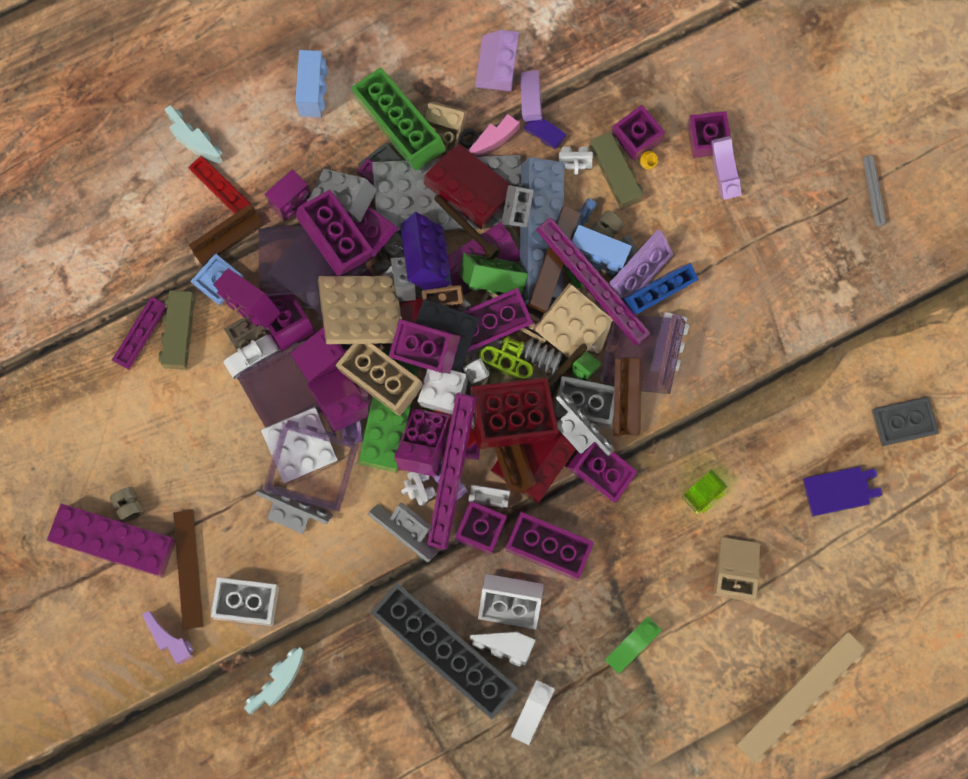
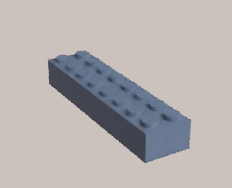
[520,157,564,309]

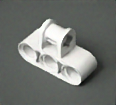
[223,334,281,379]

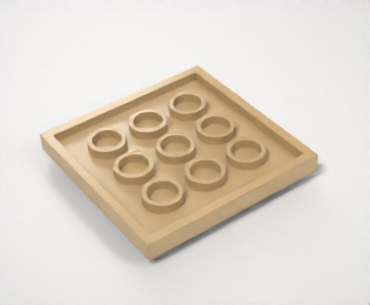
[318,276,402,344]

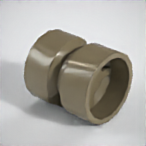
[590,210,625,239]
[110,487,144,523]

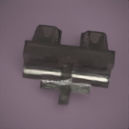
[384,231,404,258]
[367,244,395,275]

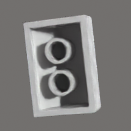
[478,574,544,629]

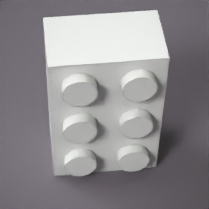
[211,577,279,626]

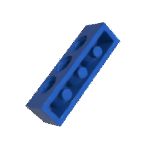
[621,263,699,315]

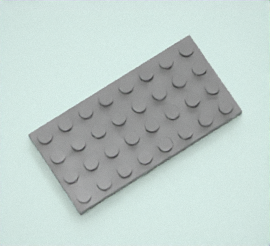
[372,155,521,233]

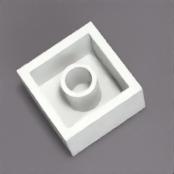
[418,369,469,414]

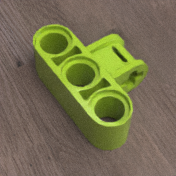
[477,335,533,381]

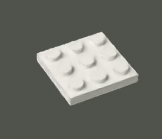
[261,407,338,483]

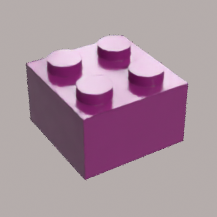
[611,105,665,161]
[687,111,731,158]
[265,169,311,222]
[455,501,507,555]

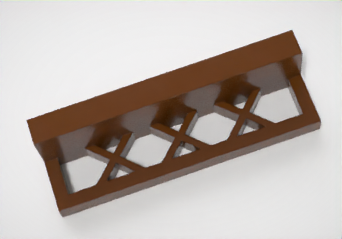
[189,203,264,266]
[613,357,642,437]
[494,444,536,493]

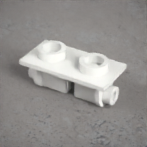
[469,484,510,509]

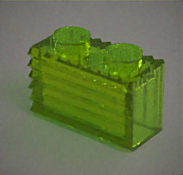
[682,469,728,514]

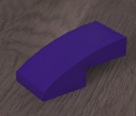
[524,118,566,150]

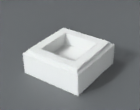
[462,358,490,384]

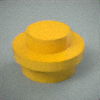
[640,151,658,169]

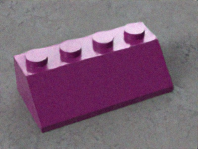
[448,222,520,296]

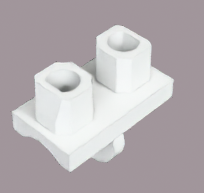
[559,147,593,175]
[401,472,436,507]

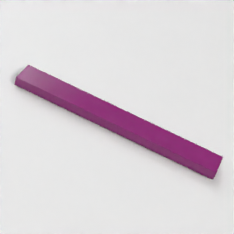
[536,217,650,346]
[427,392,477,550]

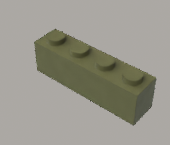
[589,132,644,210]
[159,290,195,370]

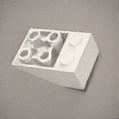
[470,632,535,667]

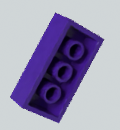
[400,212,451,290]

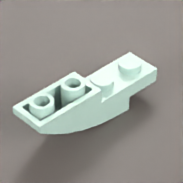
[164,105,223,164]
[244,647,305,714]

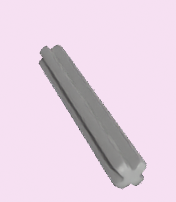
[863,155,886,226]

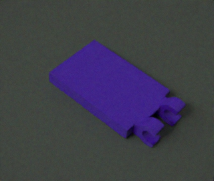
[802,467,883,517]

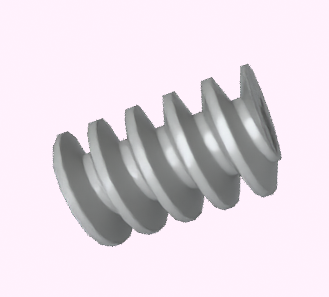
[519,338,562,375]

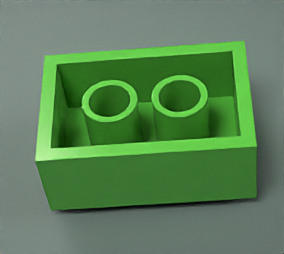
[458,253,528,296]

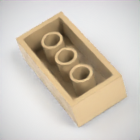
[336,344,423,417]

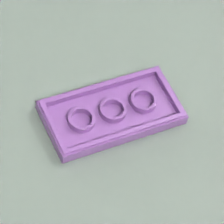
[609,230,674,298]

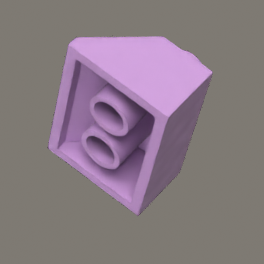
[475,30,519,92]

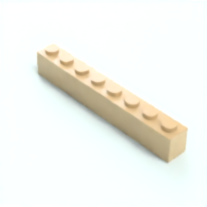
[734,632,865,763]

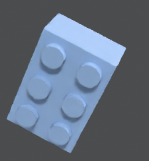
[295,50,328,117]
[572,225,632,277]

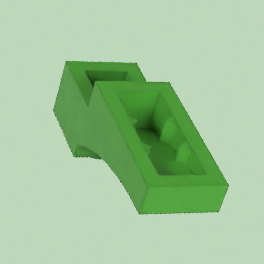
[605,616,662,675]

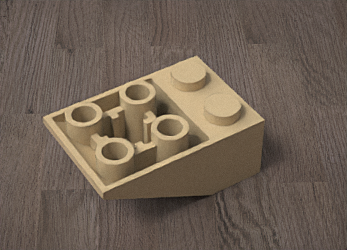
[425,101,467,159]
[713,537,760,602]

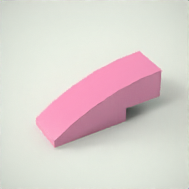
[468,114,519,157]

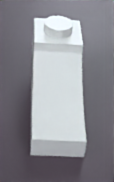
[510,680,555,745]

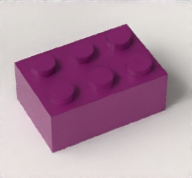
[213,268,281,329]

